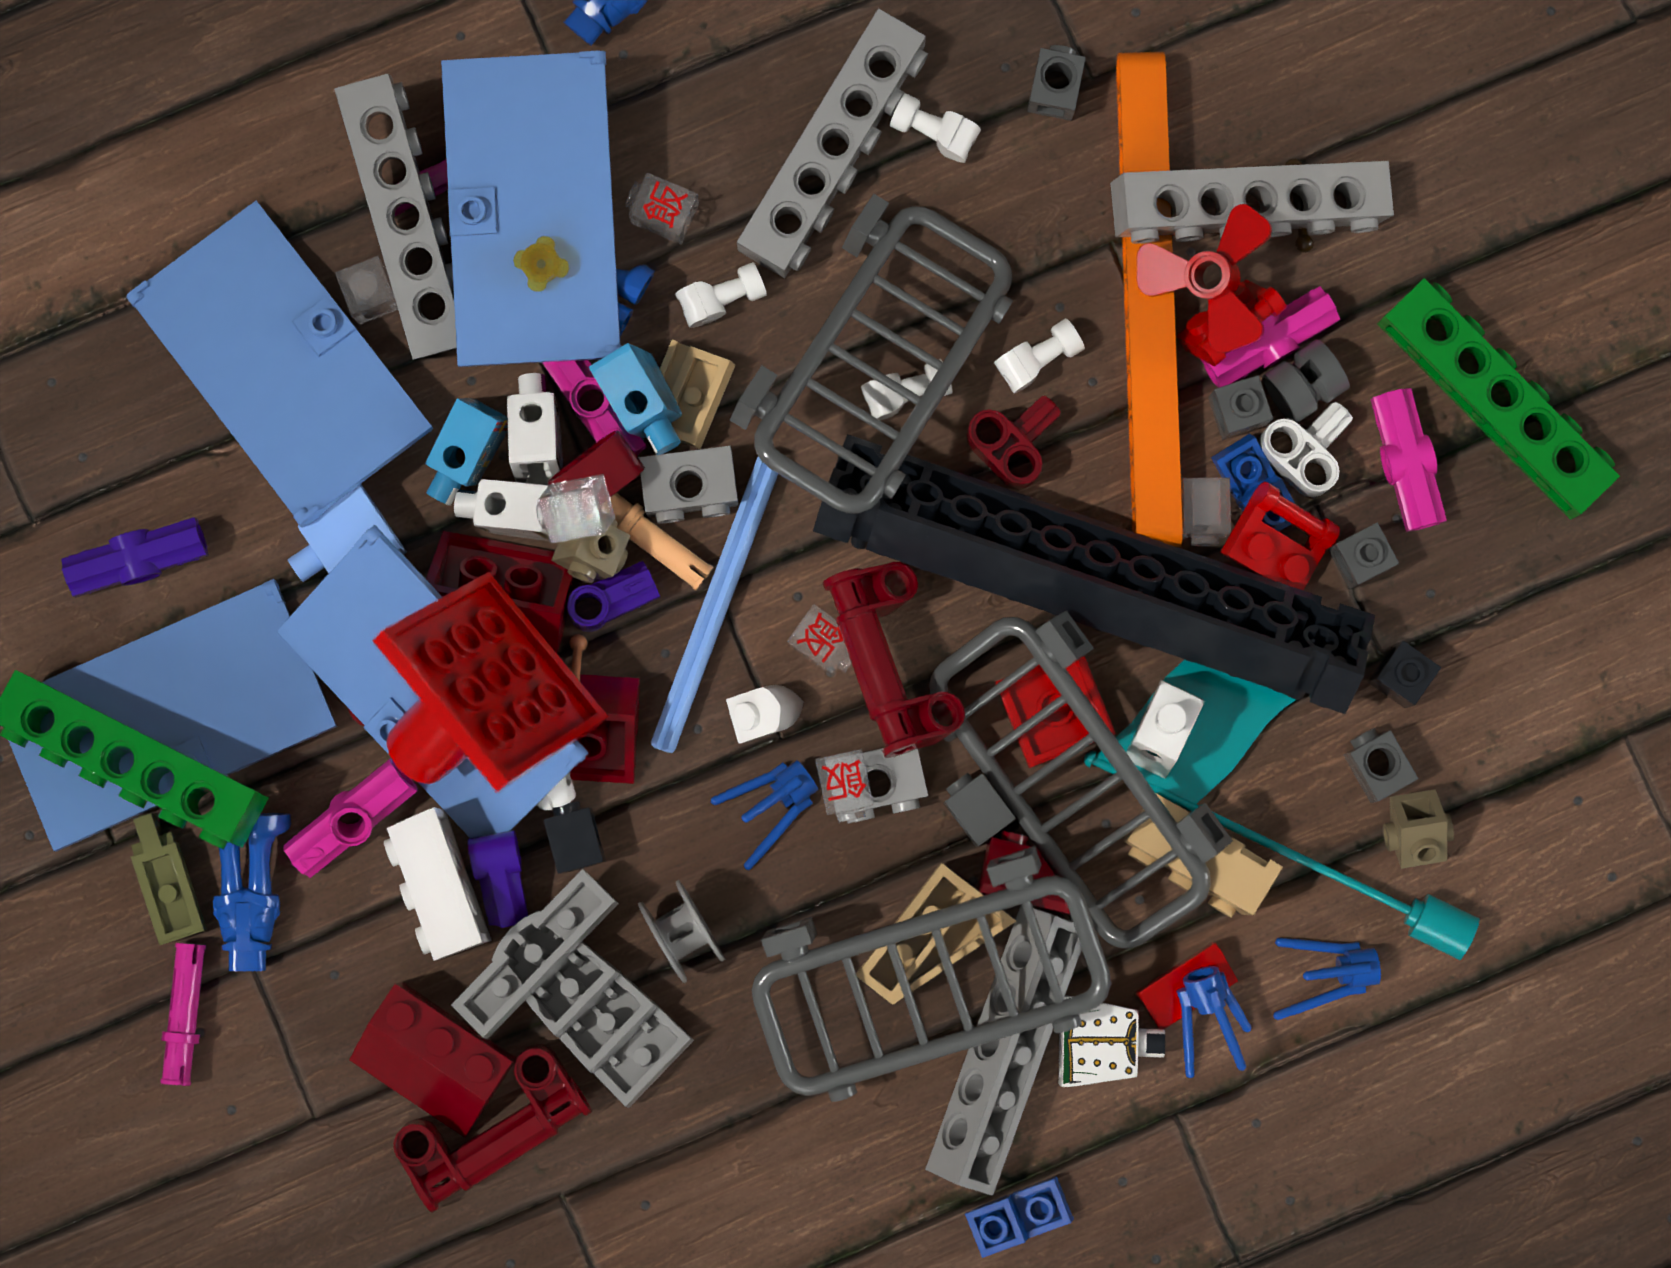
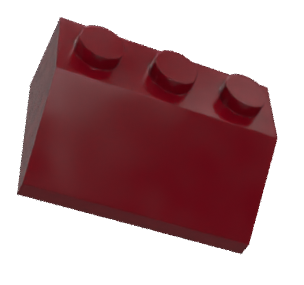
[426,531,575,653]
[569,674,640,784]
[349,982,517,1138]

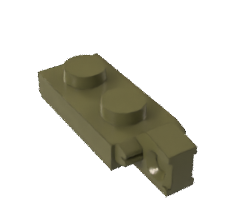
[131,813,207,945]

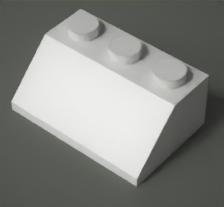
[384,808,492,961]

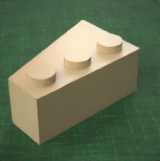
[1123,793,1283,918]
[856,863,1016,1005]

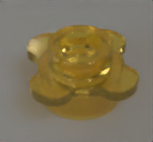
[513,236,569,292]

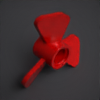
[1137,204,1272,353]

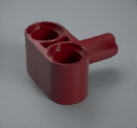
[967,395,1061,490]
[548,429,645,520]

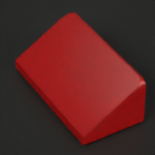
[1135,942,1238,1029]

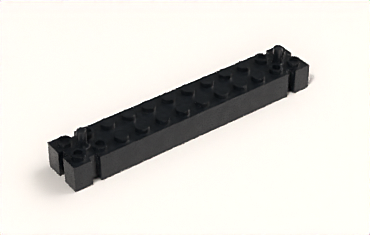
[813,434,1375,714]

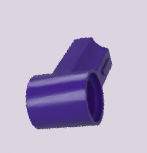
[567,561,660,632]
[468,830,528,928]

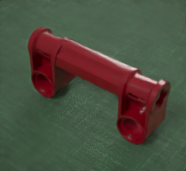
[823,562,965,758]
[393,1044,592,1213]

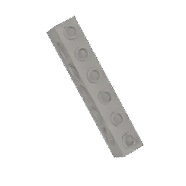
[737,8,928,279]
[334,74,457,360]
[1110,161,1394,244]
[925,904,1082,1196]

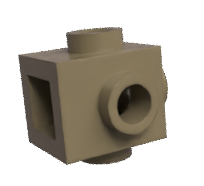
[551,512,631,583]
[1383,789,1454,869]

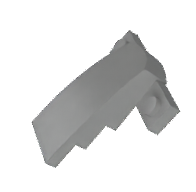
[451,869,694,1108]

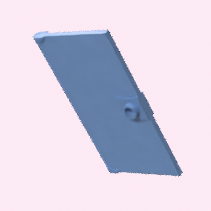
[441,51,622,367]
[126,201,433,527]
[277,525,589,838]
[8,579,338,852]

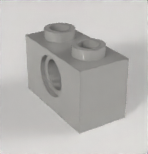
[638,446,739,524]
[825,748,928,824]

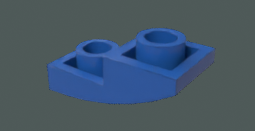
[1211,434,1295,531]
[965,1176,1074,1258]

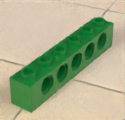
[1377,278,1620,520]
[0,669,269,850]

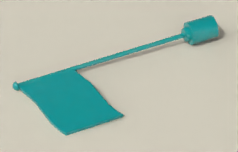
[1084,660,1480,960]

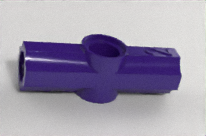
[61,517,209,597]

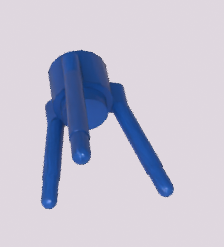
[711,760,819,870]
[1273,938,1381,1020]
[1177,966,1252,1078]

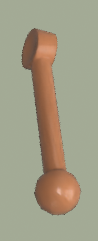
[569,634,588,681]

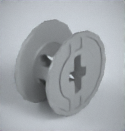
[638,880,725,983]

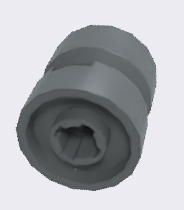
[1262,339,1350,423]

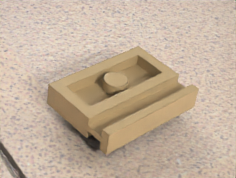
[644,340,736,449]

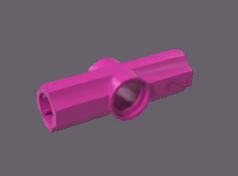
[1201,286,1340,388]
[542,360,647,456]
[1371,388,1447,532]
[283,758,417,878]

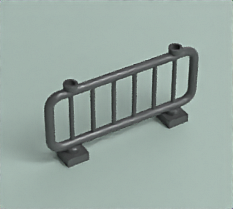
[730,194,1014,513]
[929,610,1233,948]
[751,846,1111,1102]

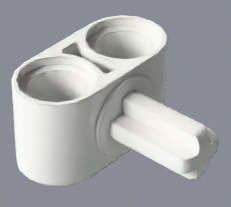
[1258,402,1353,497]

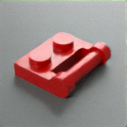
[1176,279,1287,366]
[1220,481,1340,590]

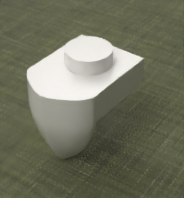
[726,685,804,744]

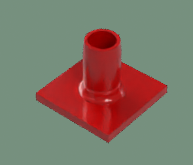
[372,572,609,793]

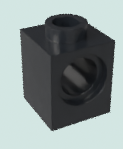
[1368,641,1442,708]
[543,801,606,874]

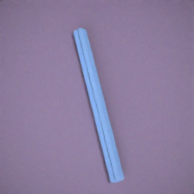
[651,456,778,753]

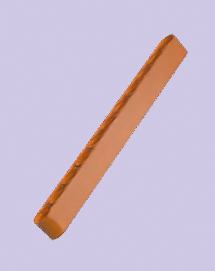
[1116,52,1183,547]

